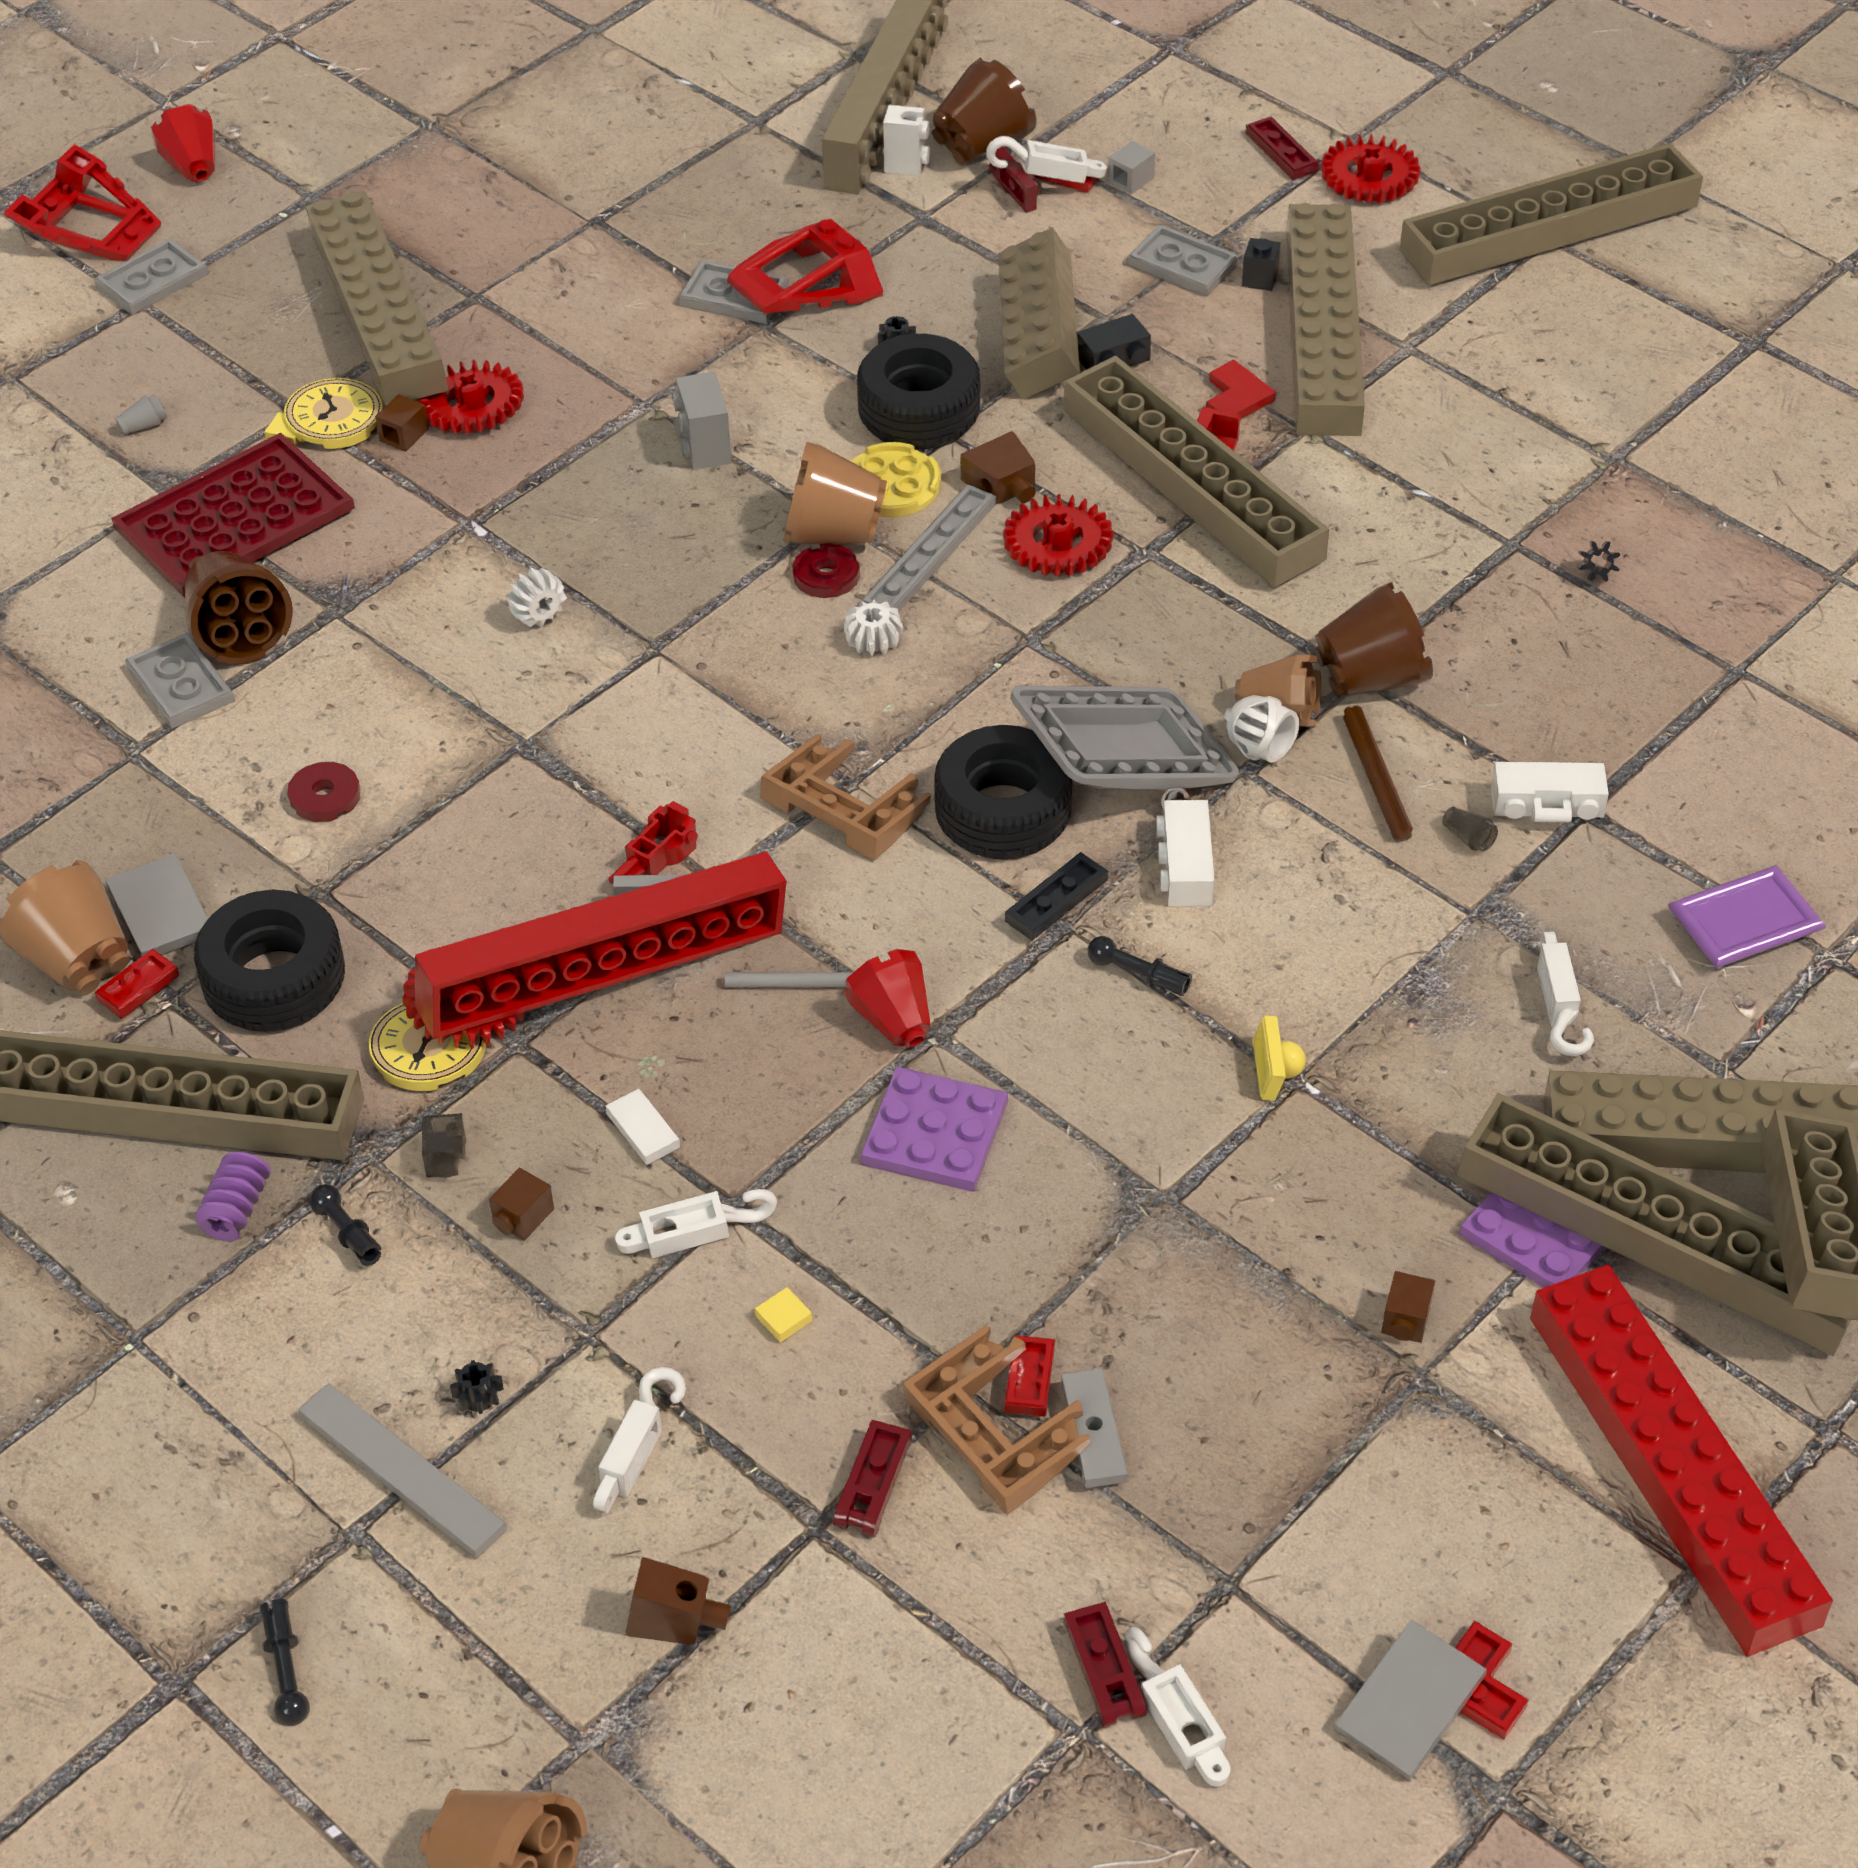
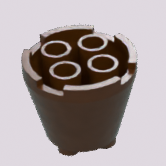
[931,57,1037,165]
[184,551,293,665]
[1314,582,1433,697]

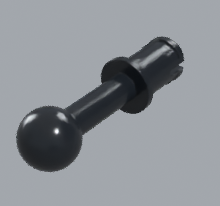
[1087,936,1192,996]
[309,1184,382,1266]
[259,1599,310,1726]

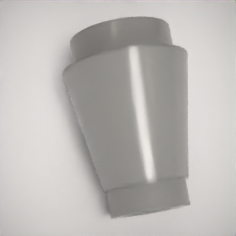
[115,394,167,435]

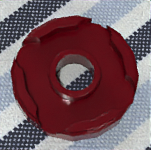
[792,543,860,598]
[287,762,361,822]

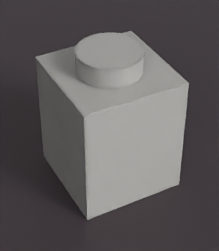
[1108,141,1155,194]

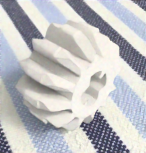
[505,567,567,627]
[844,599,903,656]

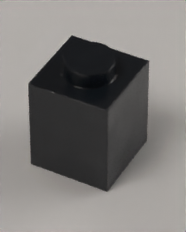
[1242,238,1281,291]

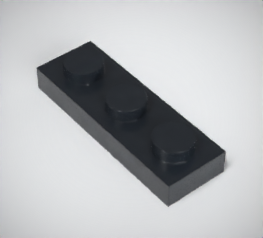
[1005,852,1108,941]

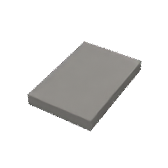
[1127,225,1239,297]
[94,238,208,315]
[679,260,789,324]
[125,632,235,729]
[105,854,208,957]
[1335,1620,1486,1781]

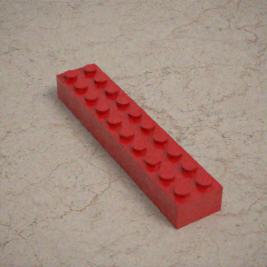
[415,851,787,1039]
[1530,1264,1833,1657]

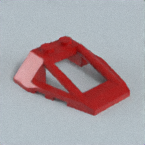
[4,144,161,261]
[727,219,883,313]

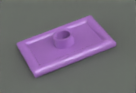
[1668,865,1826,968]

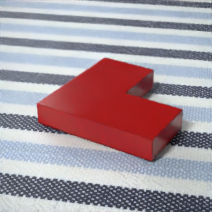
[1206,359,1276,419]
[1455,1620,1529,1740]

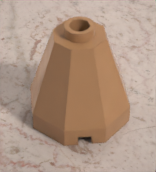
[1235,655,1322,727]

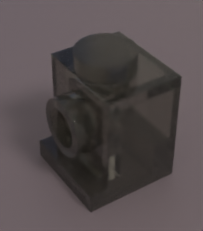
[422,1113,467,1178]

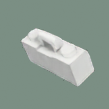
[1491,762,1609,823]

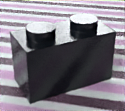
[1077,314,1151,370]

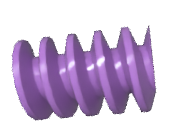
[195,1152,272,1241]

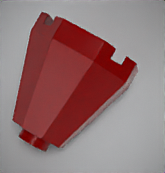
[151,104,215,182]
[844,949,931,1048]

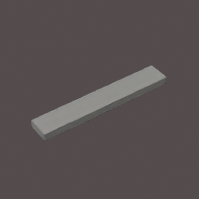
[862,484,996,613]
[298,1383,507,1559]

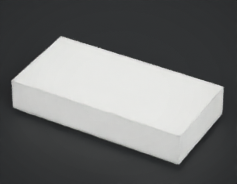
[606,1089,680,1165]

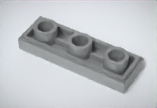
[1061,1368,1127,1488]

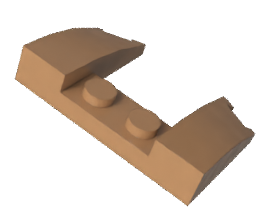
[760,734,931,861]
[903,1326,1090,1515]

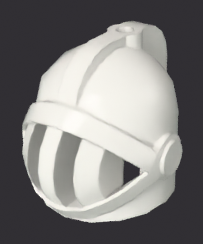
[1223,695,1299,763]

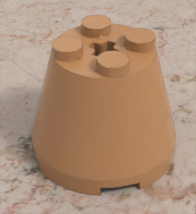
[783,442,887,544]
[0,860,130,995]
[420,1788,587,1868]

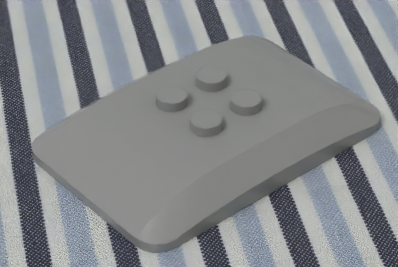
[1010,686,1239,789]

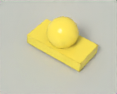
[1252,1015,1306,1101]

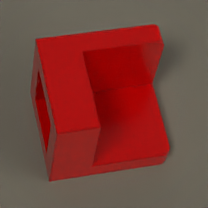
[1197,407,1241,451]

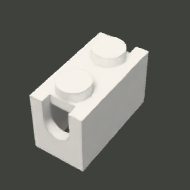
[883,105,930,176]

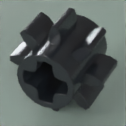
[877,316,916,344]
[1577,540,1620,582]
[450,1360,504,1414]

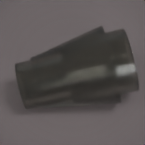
[1442,807,1498,851]

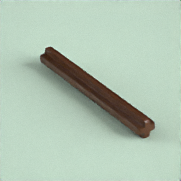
[1343,705,1413,842]

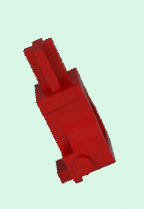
[609,801,698,884]

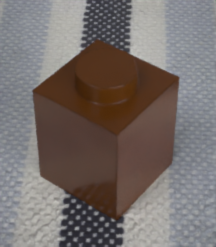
[375,394,429,452]
[489,1167,554,1241]
[1381,1271,1436,1343]

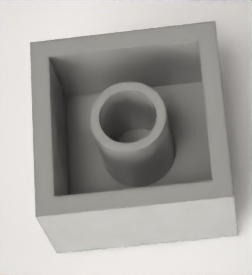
[672,371,732,470]

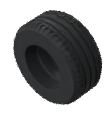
[857,333,980,450]
[934,725,1073,860]
[194,889,345,1032]

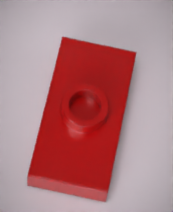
[94,948,180,1019]
[1004,1335,1055,1417]

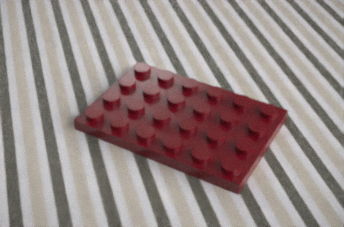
[111,432,355,598]

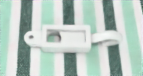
[986,136,1107,183]
[1537,931,1594,1057]
[615,1189,777,1258]
[593,1367,686,1513]
[1125,1626,1231,1787]

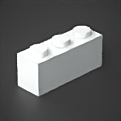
[1156,800,1215,907]

